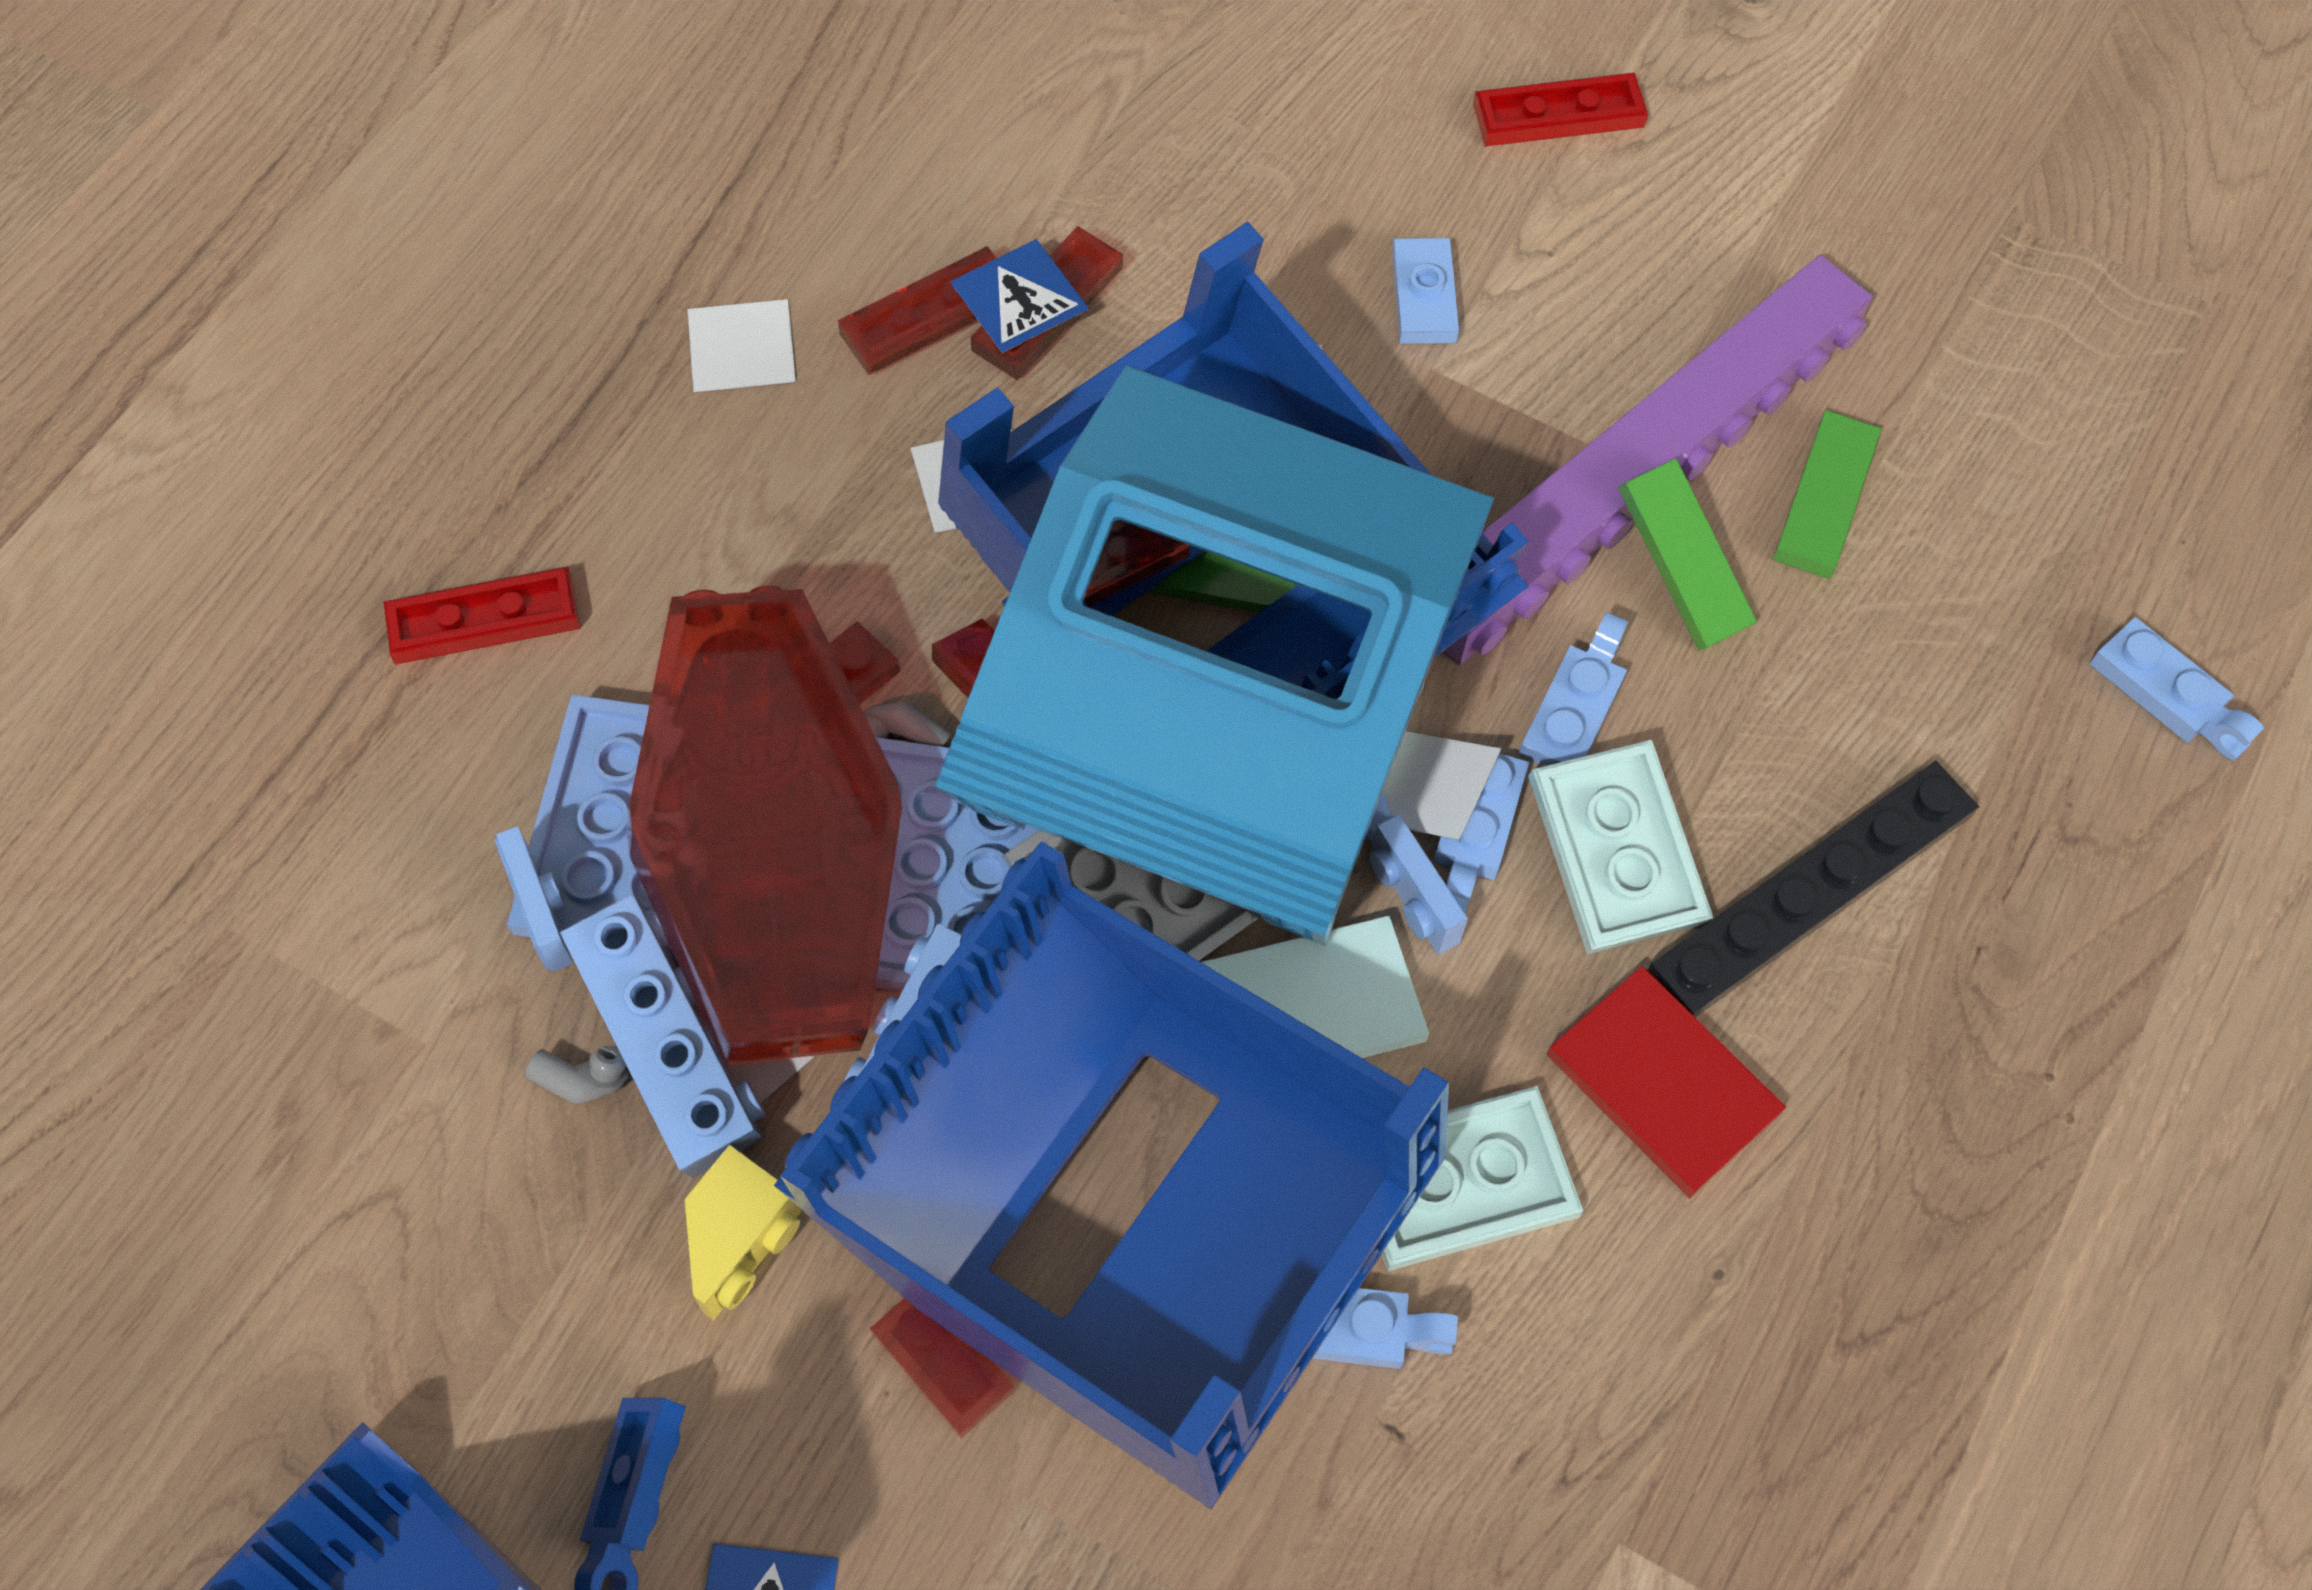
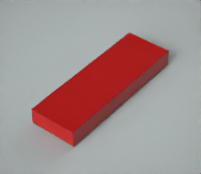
[1473,72,1648,147]
[383,566,581,665]

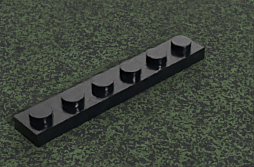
[1647,761,1980,1018]

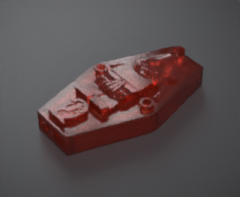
[627,586,902,1066]

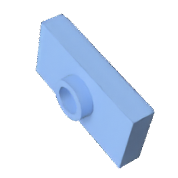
[1392,238,1459,344]
[494,826,574,973]

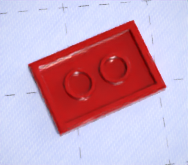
[1546,966,1786,1199]

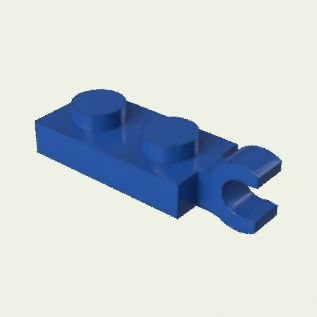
[574,1398,686,1590]

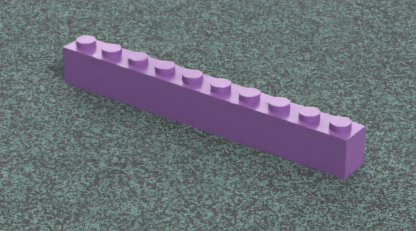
[1444,254,1873,666]

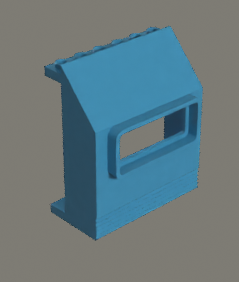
[935,365,1494,946]

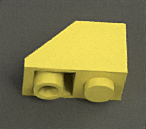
[684,1145,802,1321]

